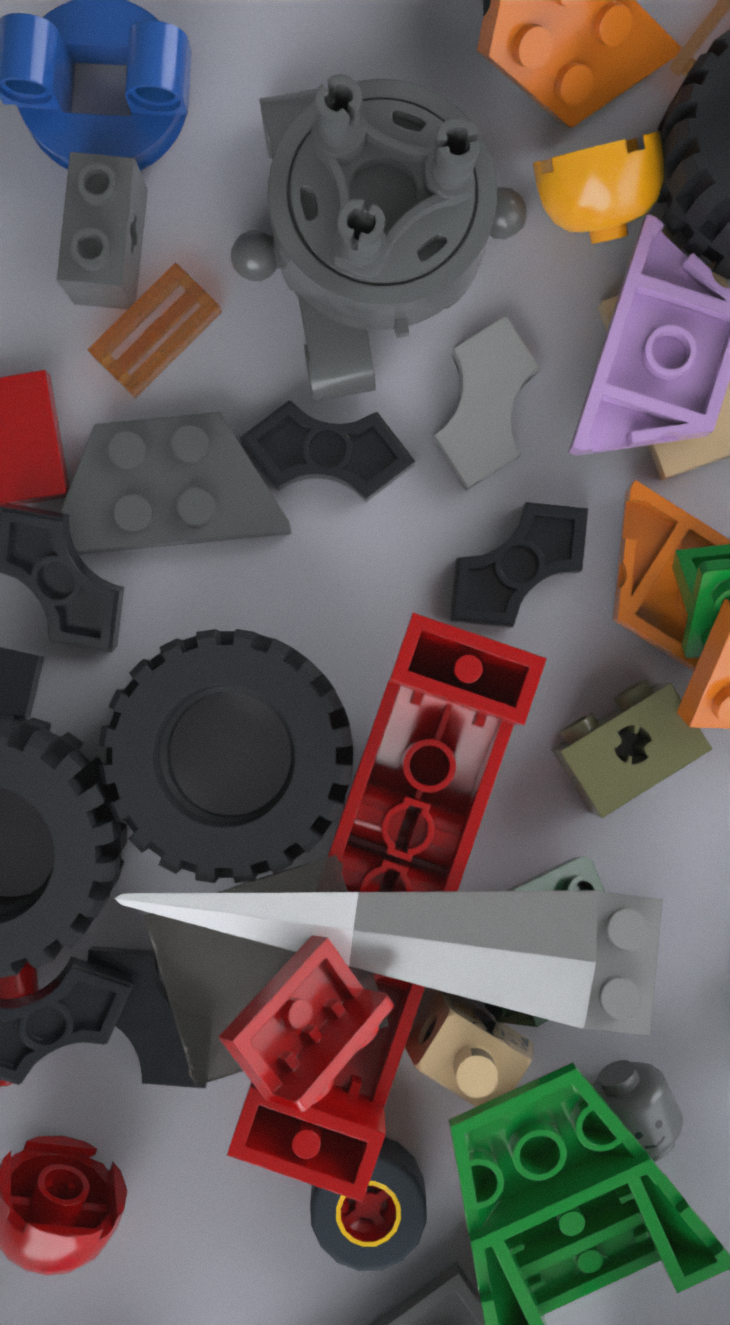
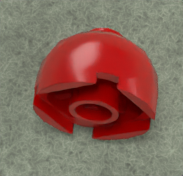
[0,1135,128,1275]

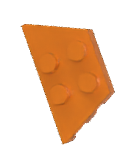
[477,0,682,128]
[613,480,730,671]

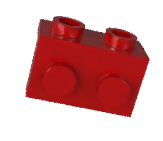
[218,935,394,1112]

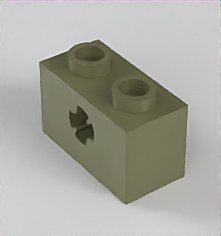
[551,679,712,818]

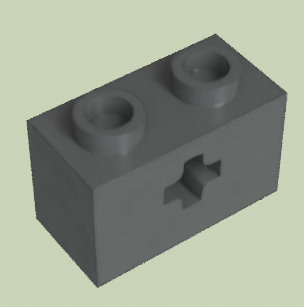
[56,152,148,310]

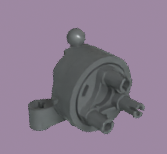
[231,74,527,401]

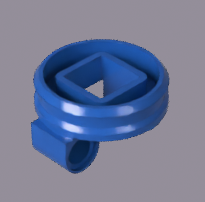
[0,0,192,171]

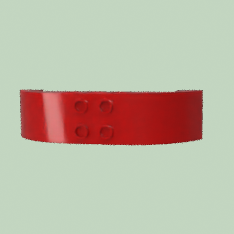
[227,613,547,1203]

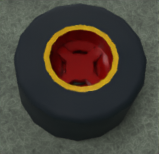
[310,1137,427,1271]

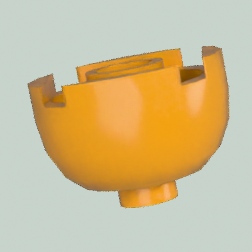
[533,131,664,244]

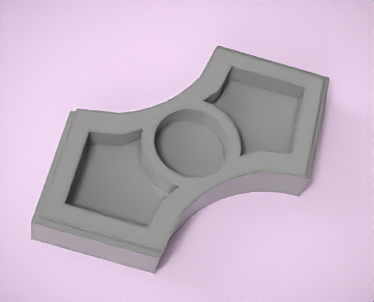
[433,315,540,491]

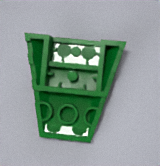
[448,1062,730,1325]

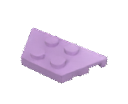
[568,214,730,456]

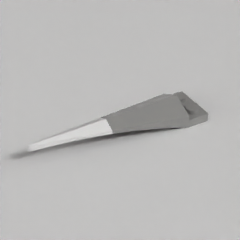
[114,890,663,1037]

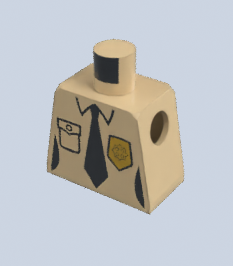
[405,987,534,1107]

